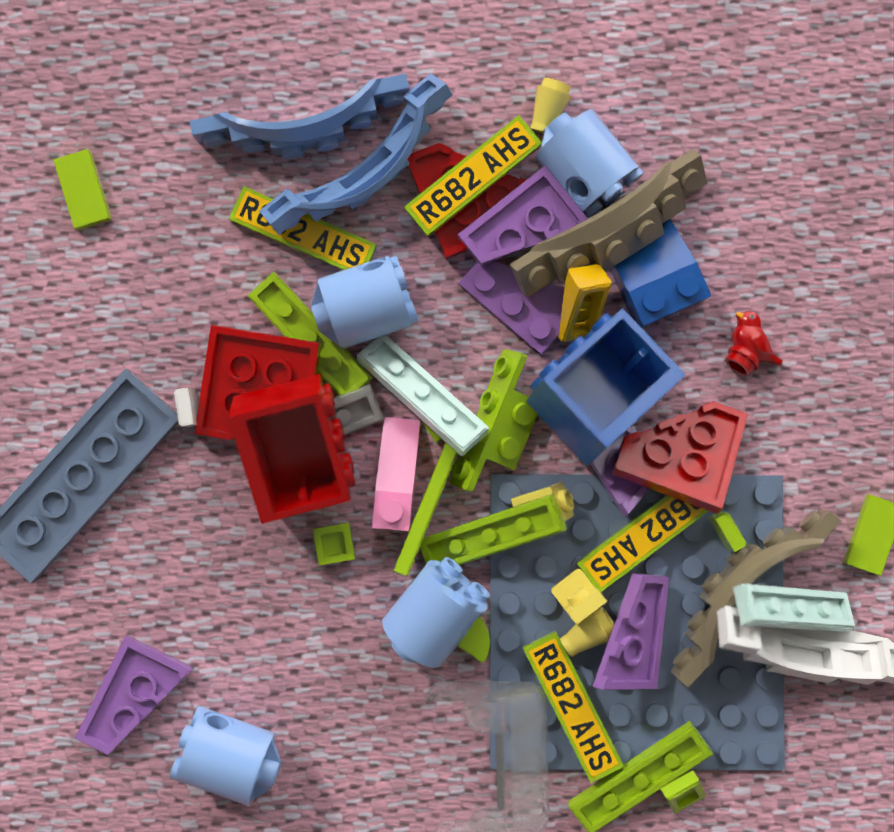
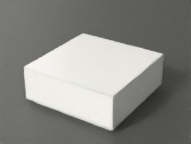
[174,388,198,427]

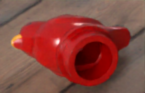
[725,311,783,376]

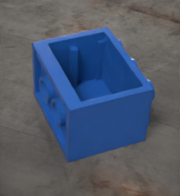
[526,308,686,466]

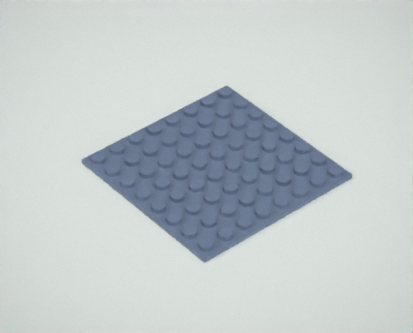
[490,474,785,770]

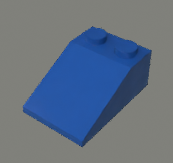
[610,219,712,328]

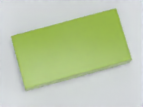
[53,149,112,231]
[843,494,894,576]

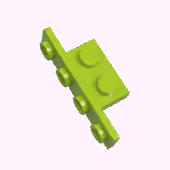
[450,349,537,492]

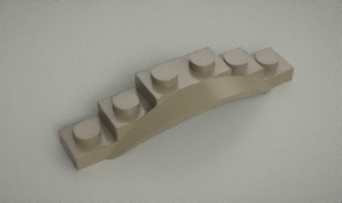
[509,149,707,298]
[670,509,841,688]

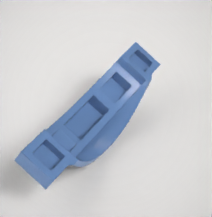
[189,73,409,159]
[259,73,453,235]

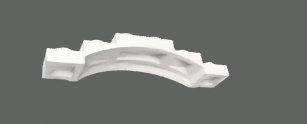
[717,606,894,685]

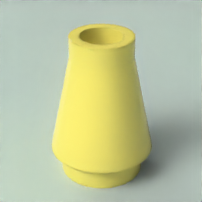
[530,78,571,134]
[560,606,615,657]

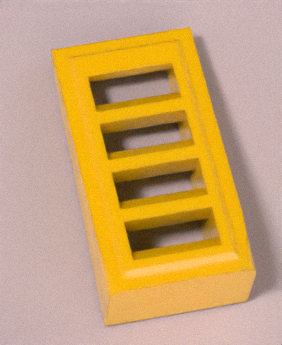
[559,264,612,342]

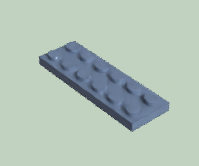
[0,369,179,584]

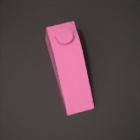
[372,417,421,531]

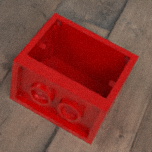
[228,374,356,524]

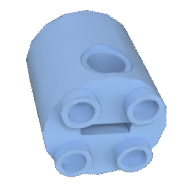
[535,109,644,219]
[311,255,419,349]
[382,557,490,668]
[169,706,282,806]

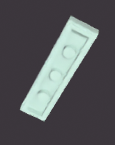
[357,335,489,456]
[733,584,855,632]

